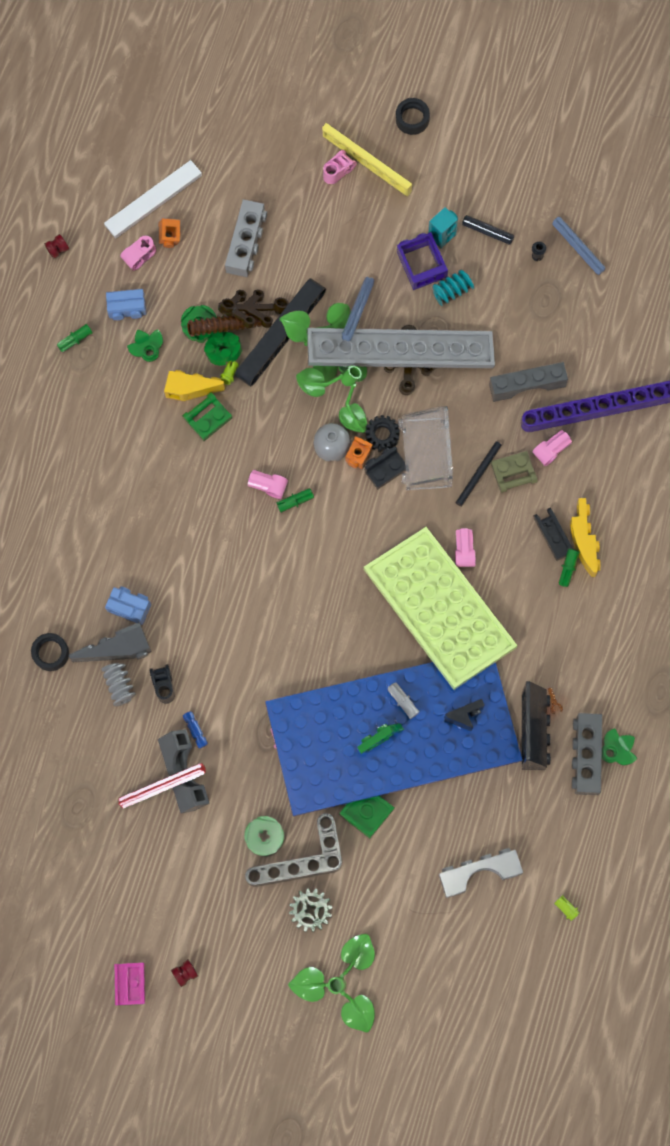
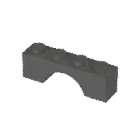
[489,362,568,402]
[158,729,210,813]

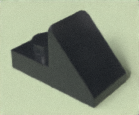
[444,699,485,731]

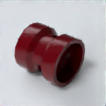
[44,234,69,259]
[171,959,198,987]

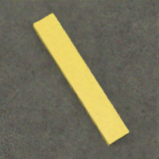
[322,123,412,196]

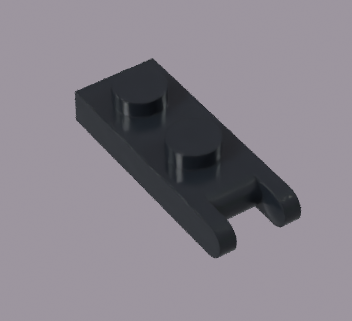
[533,507,573,561]

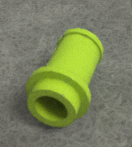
[220,360,239,385]
[554,895,580,921]

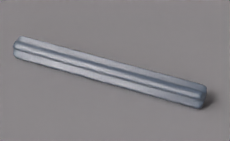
[341,277,374,341]

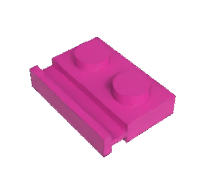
[114,963,145,1006]

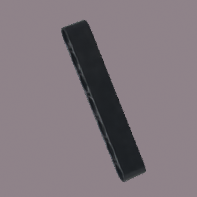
[235,278,326,387]

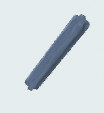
[552,217,605,275]

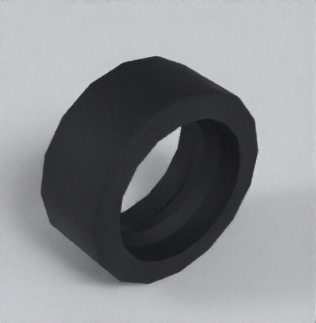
[396,98,430,135]
[31,633,69,671]

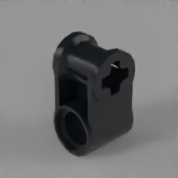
[149,664,175,704]

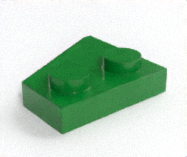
[357,723,404,754]

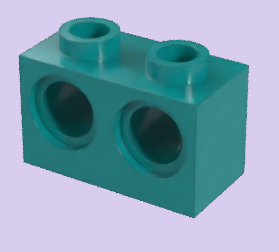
[428,207,458,248]

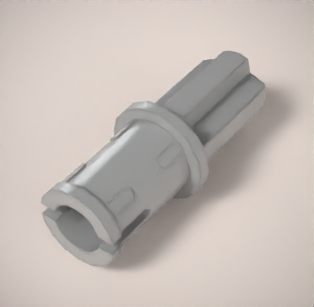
[388,682,420,720]

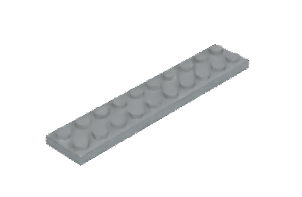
[307,328,495,368]

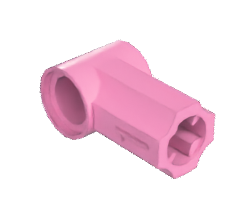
[532,430,572,466]
[248,470,288,499]
[455,528,475,567]

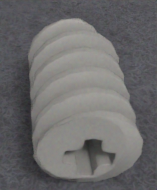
[101,663,136,706]

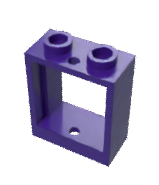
[397,232,448,290]

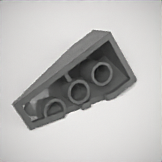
[69,623,151,662]

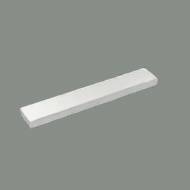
[104,160,202,239]

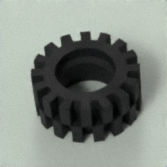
[366,415,400,452]

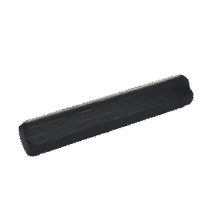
[462,215,514,245]

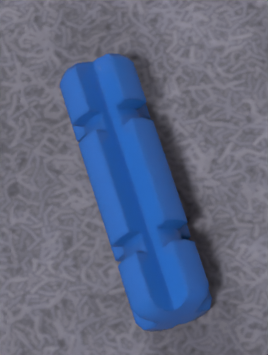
[183,711,208,749]

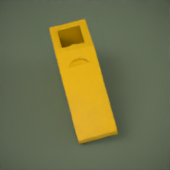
[164,370,225,401]

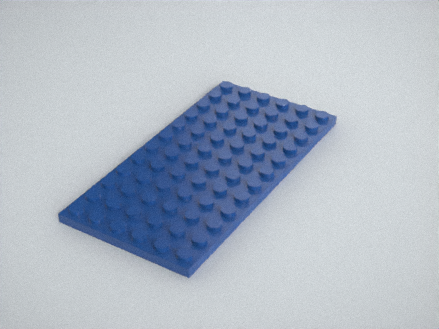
[265,662,522,817]

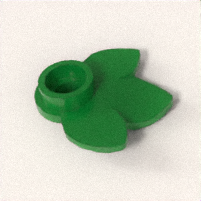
[127,329,163,362]
[601,728,637,765]

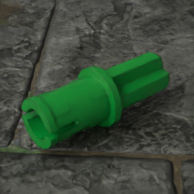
[57,324,92,352]
[276,488,314,513]
[559,548,580,587]

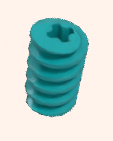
[432,270,475,306]

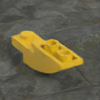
[570,498,600,577]

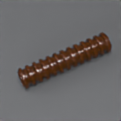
[187,312,261,337]

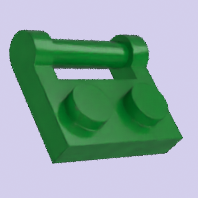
[182,392,232,441]

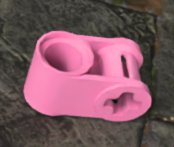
[323,150,357,184]
[120,236,156,271]

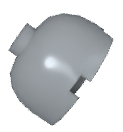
[313,423,351,462]

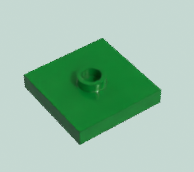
[339,796,395,839]

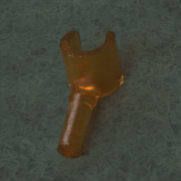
[548,688,563,714]

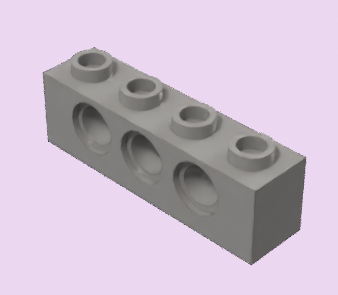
[225,199,267,277]

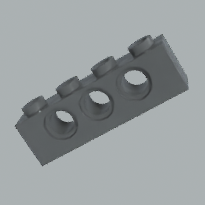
[572,713,602,795]

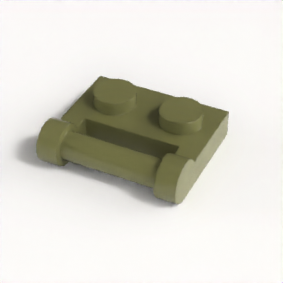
[491,451,538,493]

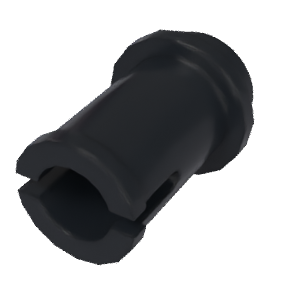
[532,242,546,261]

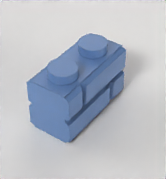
[106,289,146,320]
[105,586,151,625]

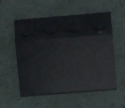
[522,681,551,770]

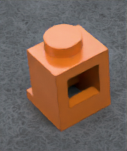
[158,218,180,248]
[345,436,373,469]

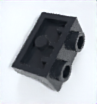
[364,446,408,490]

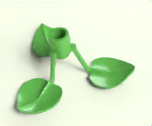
[280,303,351,387]
[296,365,367,433]
[288,934,375,1033]

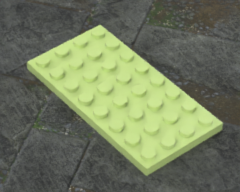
[364,527,517,690]

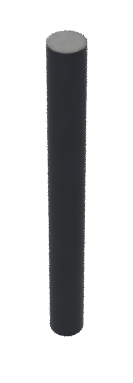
[455,441,502,507]

